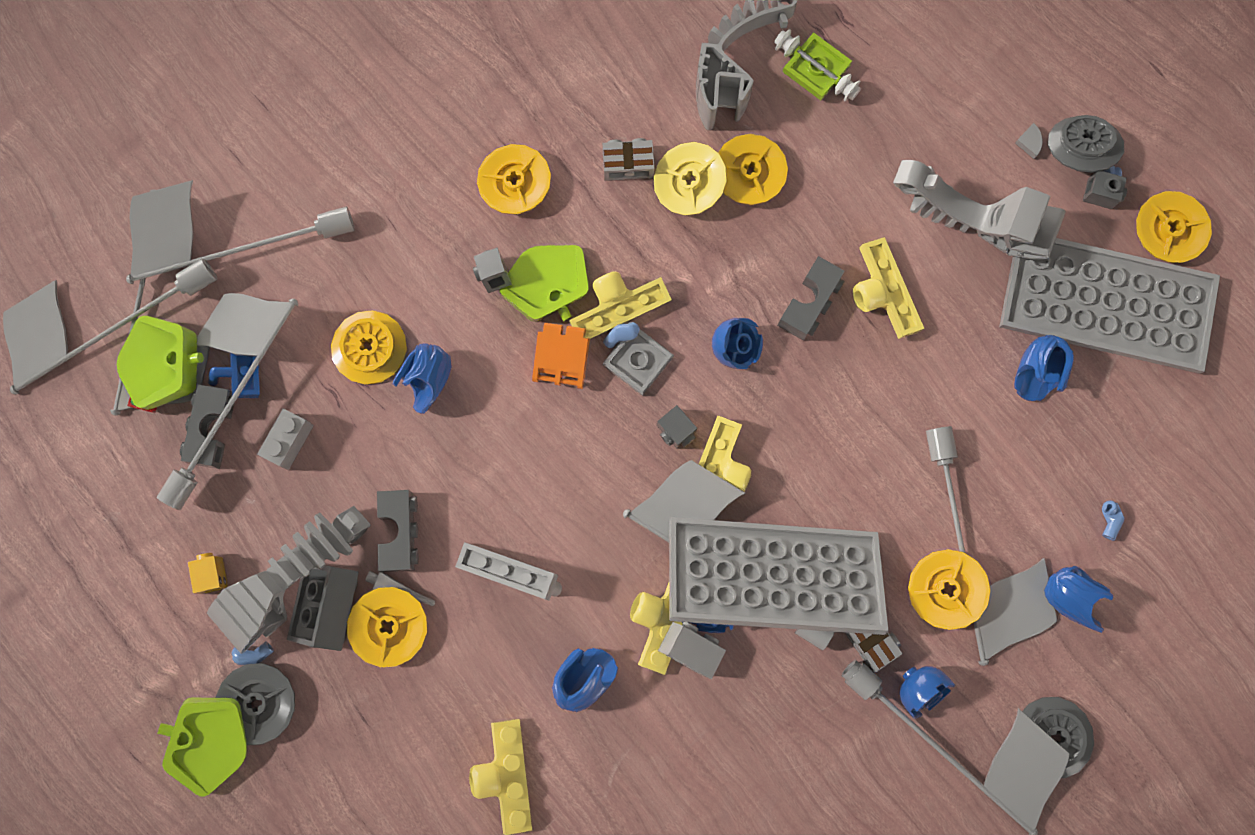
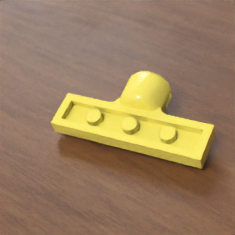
[853,237,924,339]
[569,271,672,339]
[699,416,751,492]
[630,583,683,675]
[469,719,532,835]

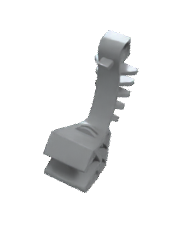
[696,0,798,130]
[893,160,1066,259]
[207,506,371,654]

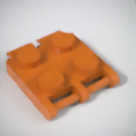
[532,323,590,389]

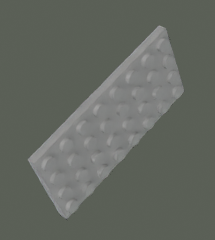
[999,238,1220,374]
[669,517,888,635]

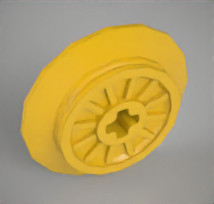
[718,134,788,205]
[477,144,551,214]
[1136,191,1212,263]
[331,310,407,385]
[908,549,990,630]
[347,587,427,667]

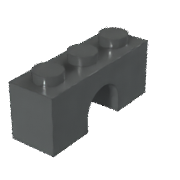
[777,256,845,341]
[180,385,235,469]
[377,490,419,572]

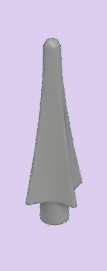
[365,571,435,606]

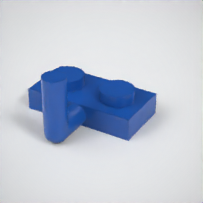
[208,353,260,398]

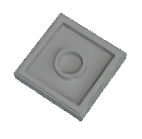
[602,330,674,396]

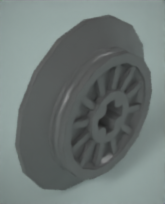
[1048,115,1124,173]
[215,663,295,745]
[1022,697,1094,778]

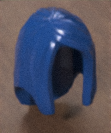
[1014,335,1074,401]
[392,343,452,414]
[1044,566,1113,633]
[552,648,618,712]

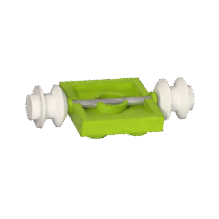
[774,29,861,102]

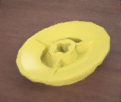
[654,142,727,216]

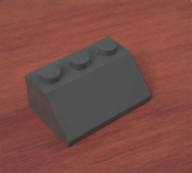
[287,565,359,651]

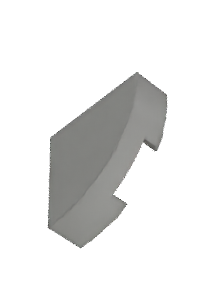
[1015,123,1042,159]

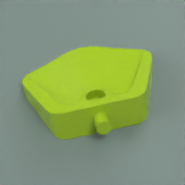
[499,245,589,322]
[116,316,204,410]
[157,697,247,797]

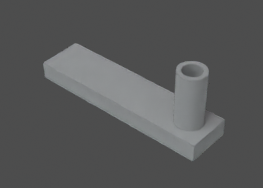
[455,542,562,601]

